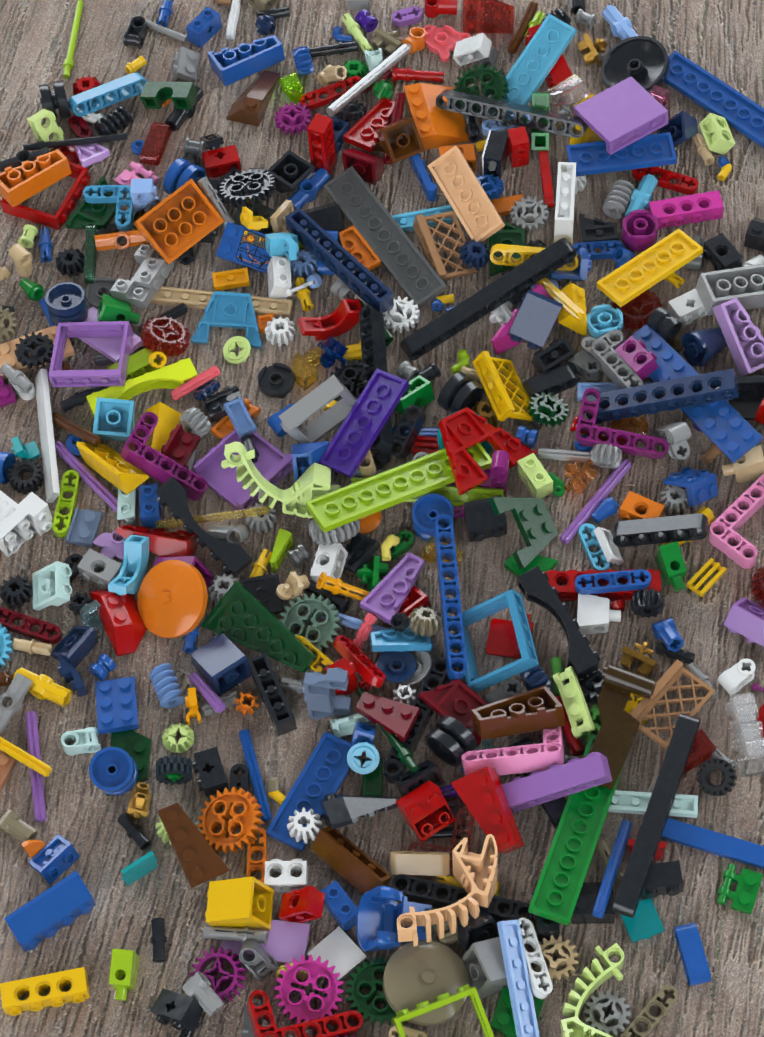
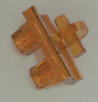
[564,459,598,495]

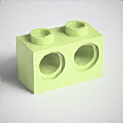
[27,109,65,151]
[699,113,735,155]
[517,453,553,498]

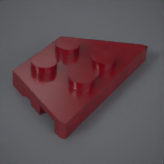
[418,679,488,748]

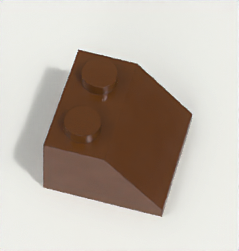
[376,117,425,164]

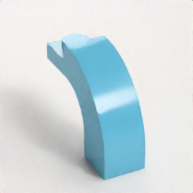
[108,535,149,595]

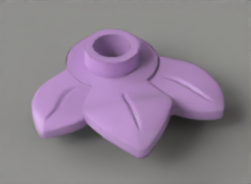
[93,530,126,560]

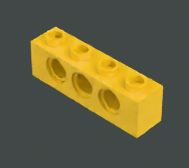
[0,967,91,1016]

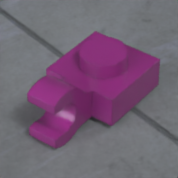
[0,373,17,408]

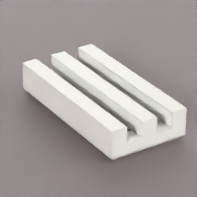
[593,527,624,566]

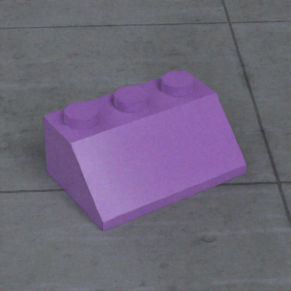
[723,597,764,649]

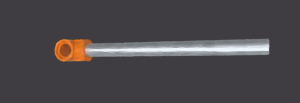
[326,27,426,117]

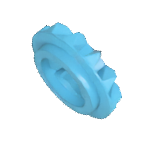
[347,742,380,774]

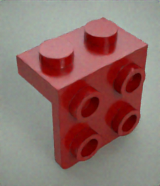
[485,614,534,659]

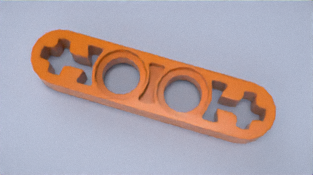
[246,826,267,883]

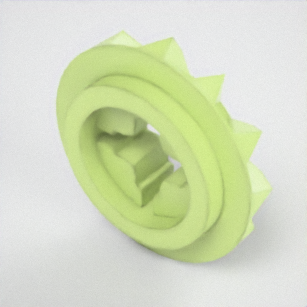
[223,336,252,365]
[162,722,195,753]

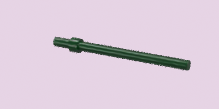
[356,688,418,772]

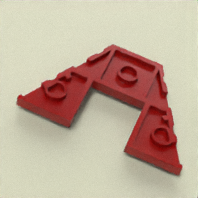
[438,407,538,495]

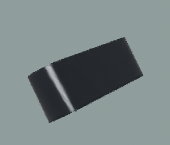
[523,364,579,399]
[390,405,426,459]

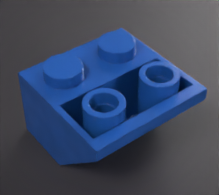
[292,441,333,482]

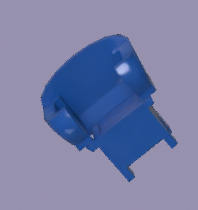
[356,886,432,952]

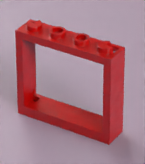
[0,150,91,230]

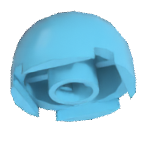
[587,304,623,339]

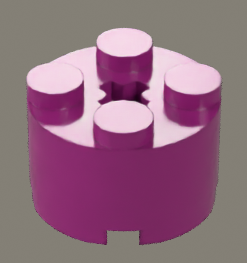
[622,209,659,251]

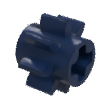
[255,14,276,36]

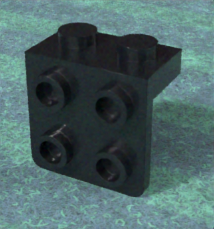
[728,375,764,420]

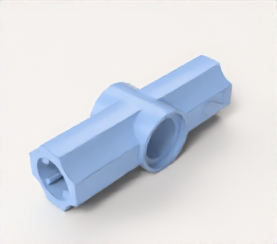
[602,5,638,40]

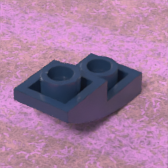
[57,657,87,697]

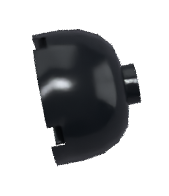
[458,911,499,951]

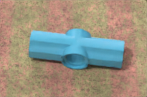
[625,174,658,217]

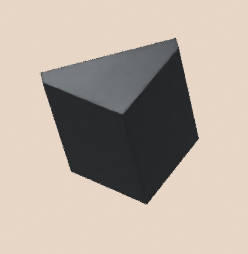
[304,202,345,232]

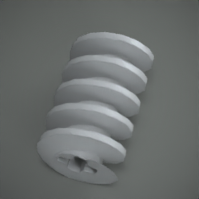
[602,179,635,219]

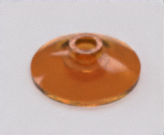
[611,415,648,443]

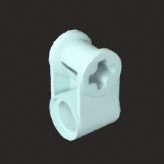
[364,48,383,72]
[61,727,101,756]

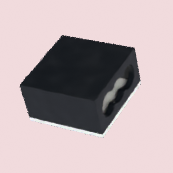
[482,130,508,179]

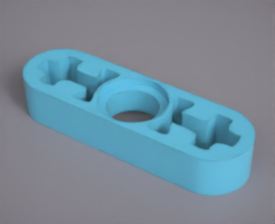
[579,523,610,571]

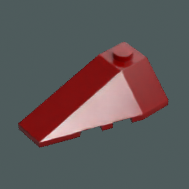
[115,525,198,557]

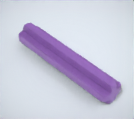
[189,672,226,713]

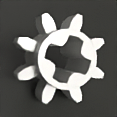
[393,684,417,705]

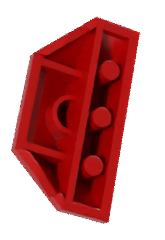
[89,588,147,656]

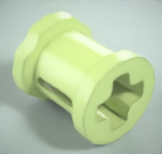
[18,224,39,248]

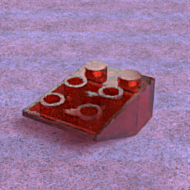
[463,0,514,34]

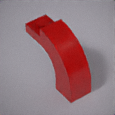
[297,299,362,341]

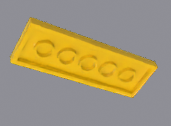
[596,229,703,307]

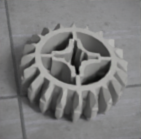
[308,518,360,545]

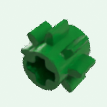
[372,79,394,99]

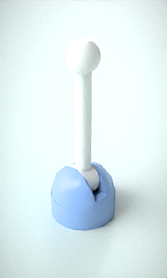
[285,273,322,296]

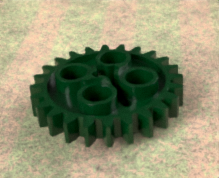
[453,64,509,118]
[346,956,397,1027]

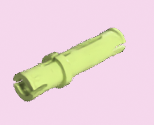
[341,13,374,53]

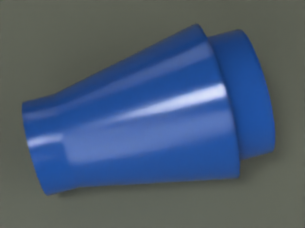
[591,497,620,524]

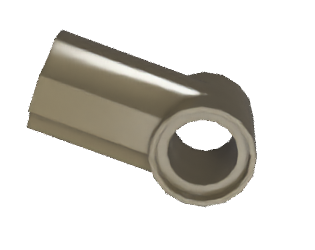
[0,809,38,843]

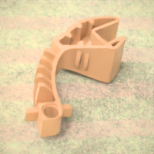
[397,834,498,947]

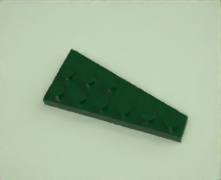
[200,581,318,673]

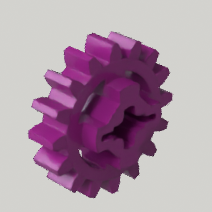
[274,102,312,136]

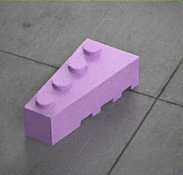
[712,298,764,376]

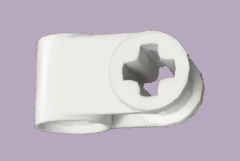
[717,658,756,696]

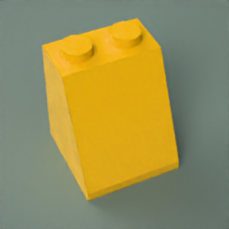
[205,876,274,930]

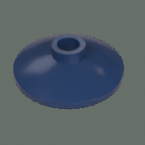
[377,651,416,683]

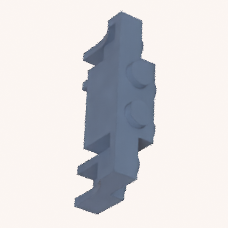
[302,667,352,720]

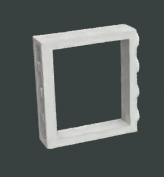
[554,162,576,245]

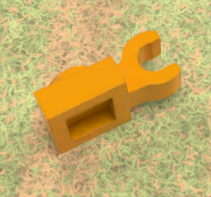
[185,687,202,725]

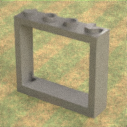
[278,375,357,444]

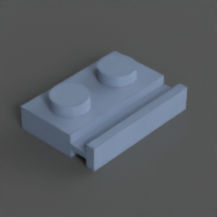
[65,508,103,548]

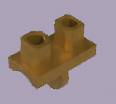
[577,33,607,66]
[620,641,658,677]
[127,782,152,819]

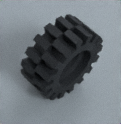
[8,458,44,494]
[697,758,737,796]

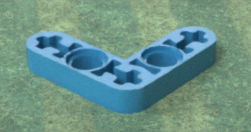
[83,185,133,231]

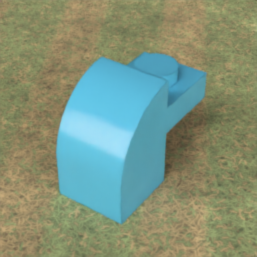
[265,232,299,261]

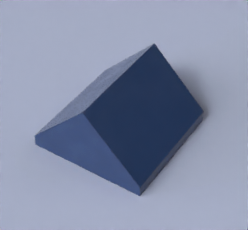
[51,626,98,669]

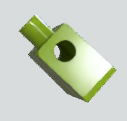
[109,949,140,1001]

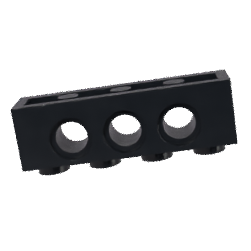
[248,652,297,736]

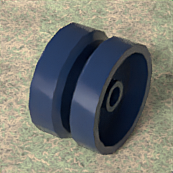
[45,282,89,328]

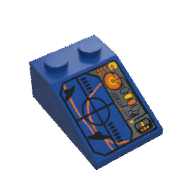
[216,222,272,274]

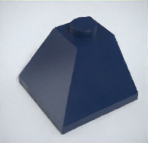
[657,110,698,148]

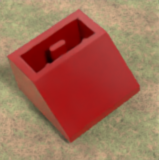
[395,780,456,842]

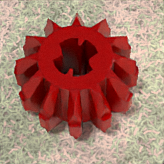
[73,75,101,100]

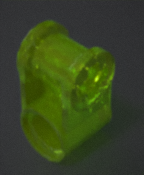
[279,72,304,105]

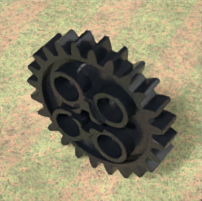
[219,169,276,207]
[330,359,364,402]

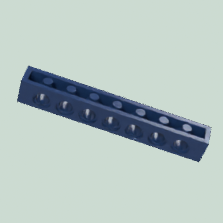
[285,208,394,314]
[586,368,739,424]

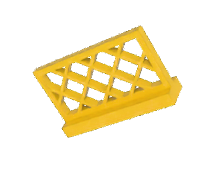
[472,351,536,421]

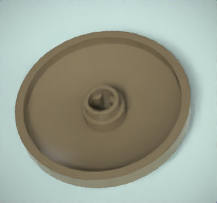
[383,940,469,1026]

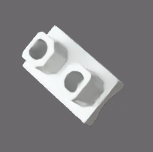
[489,301,513,325]

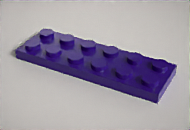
[319,369,409,478]

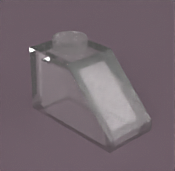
[546,74,590,106]

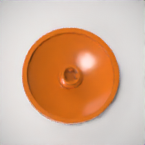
[137,560,208,639]

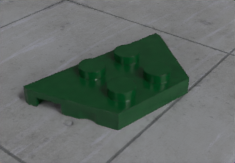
[65,176,116,229]
[489,222,525,276]
[105,730,152,796]

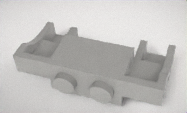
[110,244,177,309]

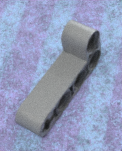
[592,330,643,389]

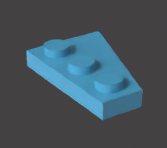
[370,625,432,652]

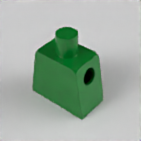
[97,293,140,325]
[655,541,687,592]

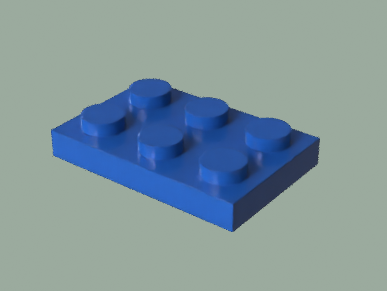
[95,676,139,735]

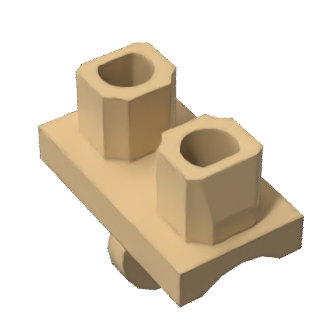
[276,571,310,607]

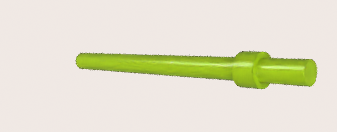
[63,0,84,79]

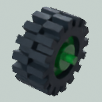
[156,755,192,785]

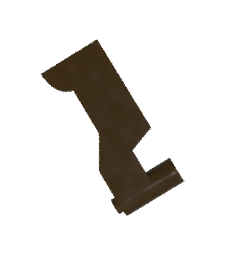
[579,664,657,790]

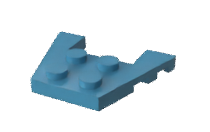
[191,291,262,348]

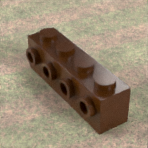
[310,826,392,896]

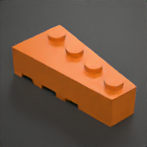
[0,149,71,207]

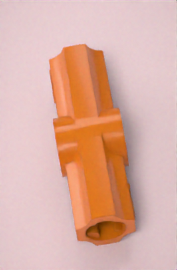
[94,230,149,251]

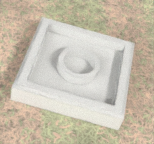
[307,926,367,981]

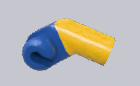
[717,155,732,181]
[431,294,455,312]

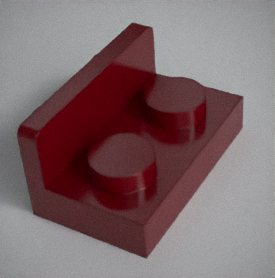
[161,423,201,467]

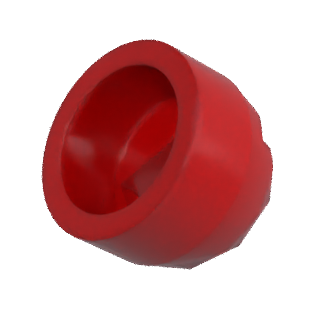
[610,598,626,612]

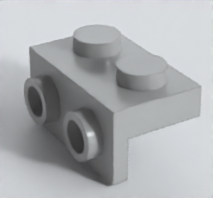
[170,46,200,83]

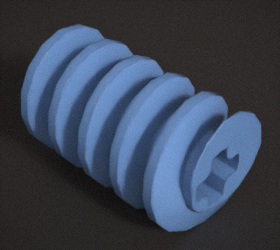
[149,663,185,709]

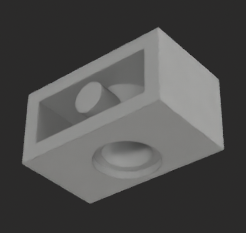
[77,549,122,589]

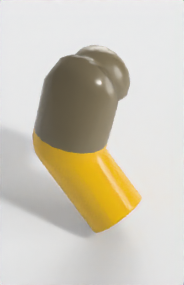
[267,776,287,805]

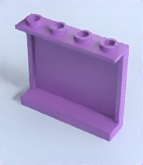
[574,77,668,155]
[193,429,293,515]

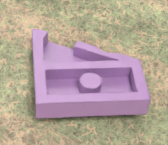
[74,143,110,168]

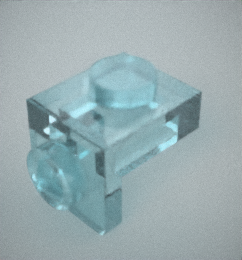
[79,600,104,633]

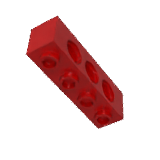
[307,113,337,175]

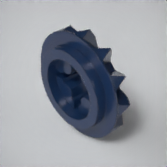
[193,380,220,401]

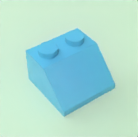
[93,397,135,442]

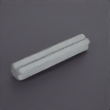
[537,448,591,463]

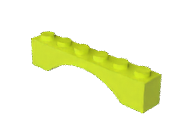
[86,358,198,418]

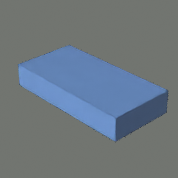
[223,397,257,438]

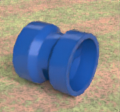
[515,425,539,448]
[89,653,117,681]

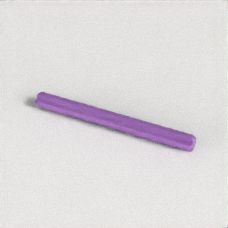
[55,441,118,513]
[560,459,631,545]
[25,711,47,823]

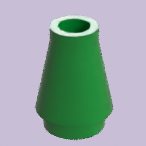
[19,278,44,301]

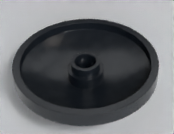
[601,36,670,93]

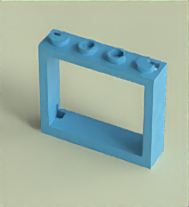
[453,589,539,693]

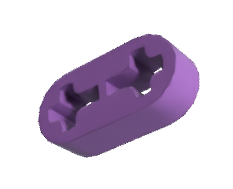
[392,6,423,27]

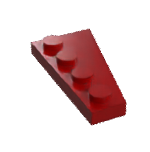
[343,97,395,153]

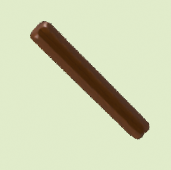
[507,1,538,54]
[52,412,102,447]

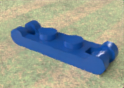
[409,154,437,202]

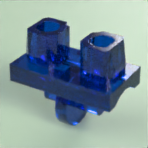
[317,336,348,368]

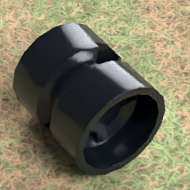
[647,307,682,341]

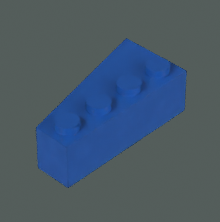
[207,35,285,86]

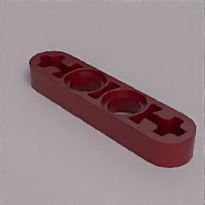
[0,607,62,644]

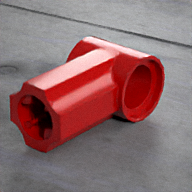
[424,0,457,18]

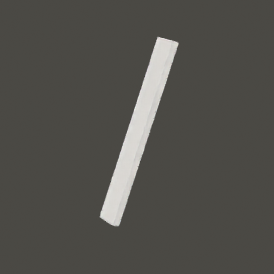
[34,369,60,503]

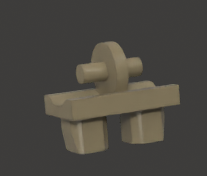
[372,28,402,57]

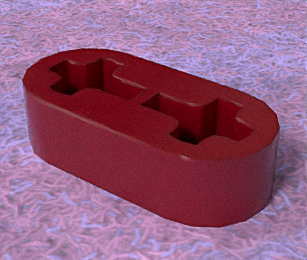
[68,116,93,138]

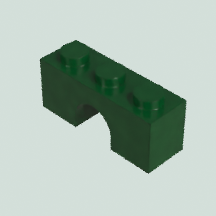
[140,81,198,109]

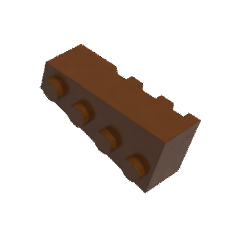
[472,685,565,740]
[157,803,230,888]

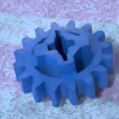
[477,174,504,201]

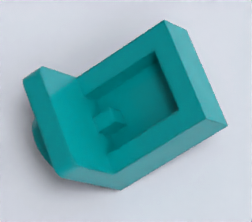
[11,436,41,461]

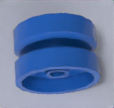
[163,158,206,195]
[412,493,454,543]
[89,746,138,796]

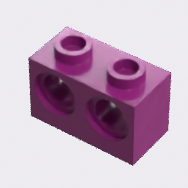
[615,336,658,380]

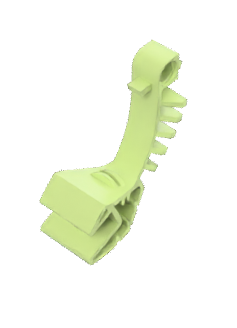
[221,442,341,518]
[560,943,624,1037]

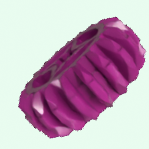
[189,947,247,1005]

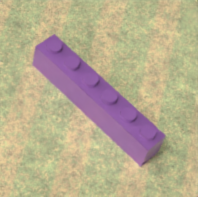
[501,752,613,813]

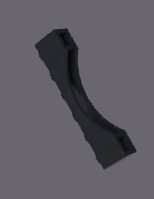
[156,476,253,577]
[517,566,600,680]

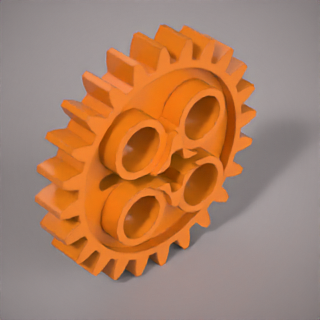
[197,787,263,854]

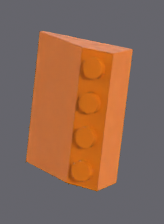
[403,83,469,150]
[134,178,225,265]

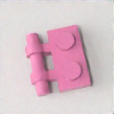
[114,161,160,186]

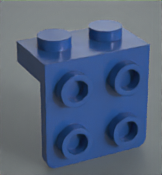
[550,248,592,282]
[663,467,718,507]

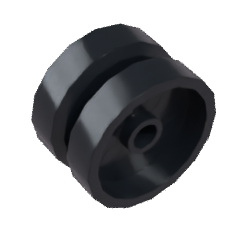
[39,80,71,120]
[438,372,484,414]
[425,715,477,767]

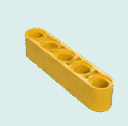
[490,244,579,271]

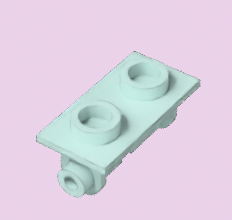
[117,489,136,524]
[330,713,373,738]

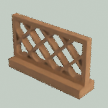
[413,211,478,282]
[630,659,715,749]

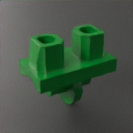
[356,555,389,592]

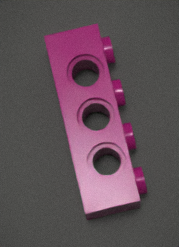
[648,190,724,229]

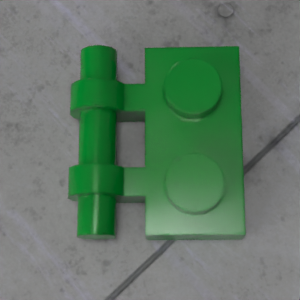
[717,863,763,915]

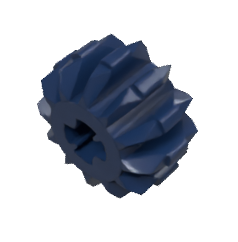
[460,238,490,270]
[520,665,551,691]

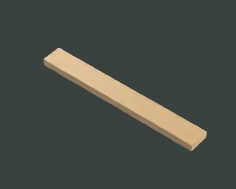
[150,286,293,318]

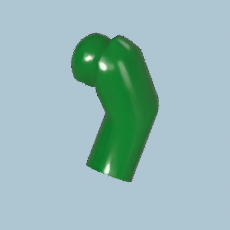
[548,472,565,497]

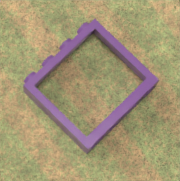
[48,321,133,387]

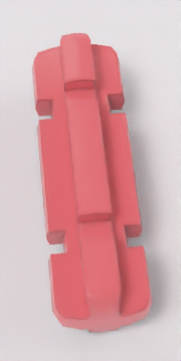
[353,613,377,650]

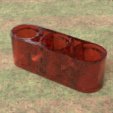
[140,122,172,166]

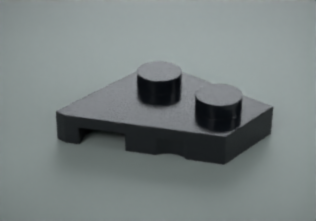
[579,214,619,242]

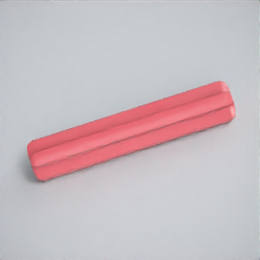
[171,365,221,401]

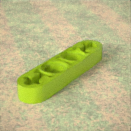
[52,470,81,538]

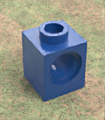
[350,721,376,752]

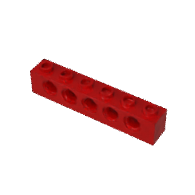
[545,569,661,601]

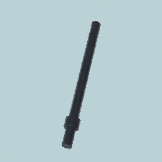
[23,133,127,151]

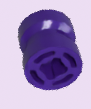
[355,9,378,33]

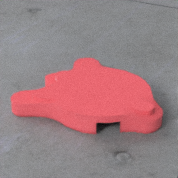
[423,25,471,62]

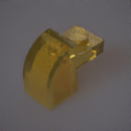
[292,346,323,391]

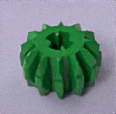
[341,58,369,85]

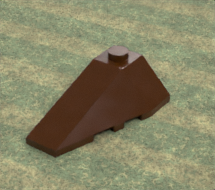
[226,70,280,126]

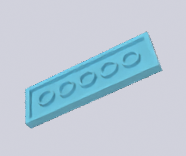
[491,14,578,114]

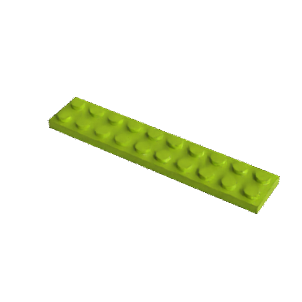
[306,444,492,533]

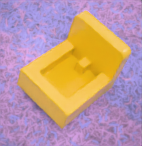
[240,207,268,231]

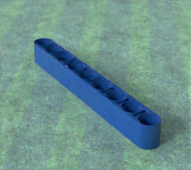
[433,514,467,681]

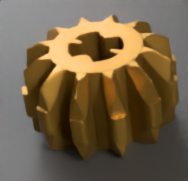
[471,398,499,427]

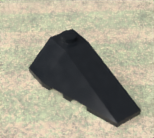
[319,793,402,829]

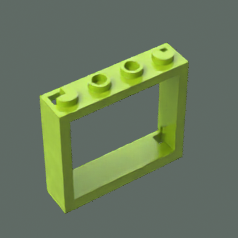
[392,984,494,1037]

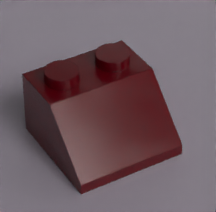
[342,148,385,185]

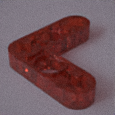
[408,808,475,868]

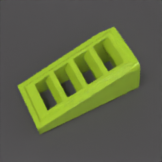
[270,528,294,572]

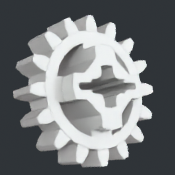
[383,296,420,333]

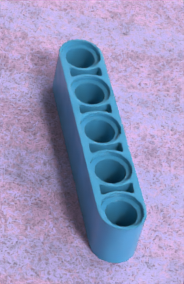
[68,72,148,117]

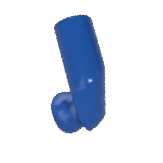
[332,26,353,43]

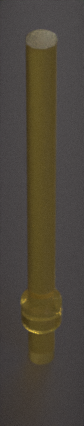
[155,506,269,529]

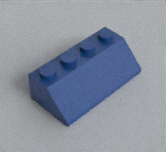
[4,871,96,952]

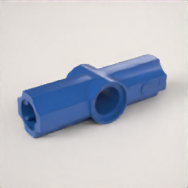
[288,168,331,210]

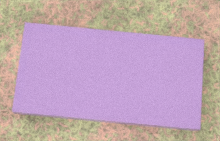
[79,307,144,363]
[221,920,311,964]

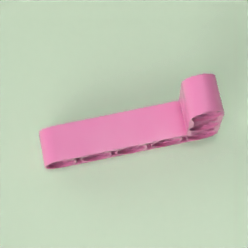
[708,474,764,569]
[461,726,564,776]

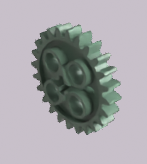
[279,593,342,655]

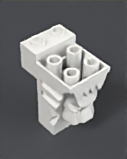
[0,491,53,557]

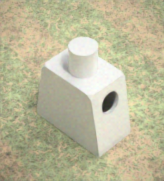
[577,593,621,635]

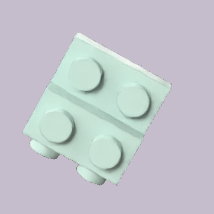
[32,561,72,611]

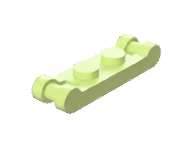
[553,666,595,738]

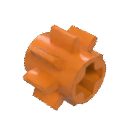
[234,691,259,717]

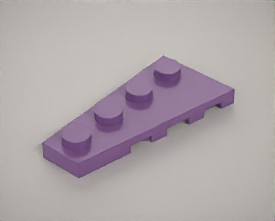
[360,552,425,625]

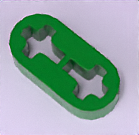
[390,530,415,560]

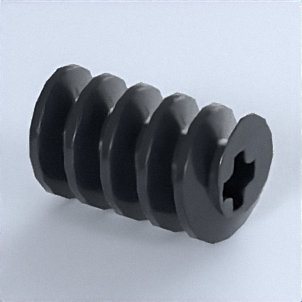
[94,106,134,136]

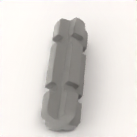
[201,691,239,717]

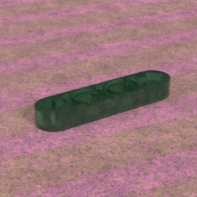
[84,225,97,284]

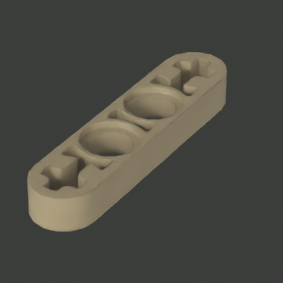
[620,985,679,1037]

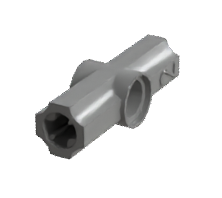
[0,673,33,733]

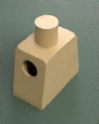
[721,445,764,483]

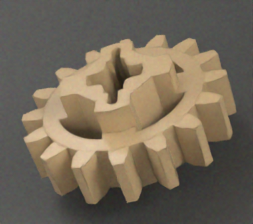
[533,935,579,983]

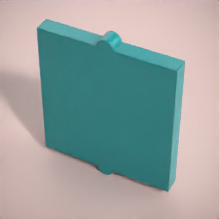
[121,851,158,887]
[620,898,665,943]

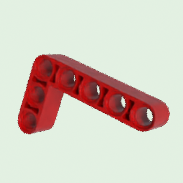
[247,990,363,1037]

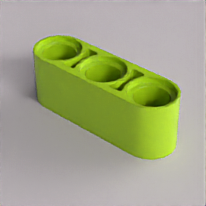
[107,347,160,381]

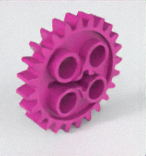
[274,954,344,1024]

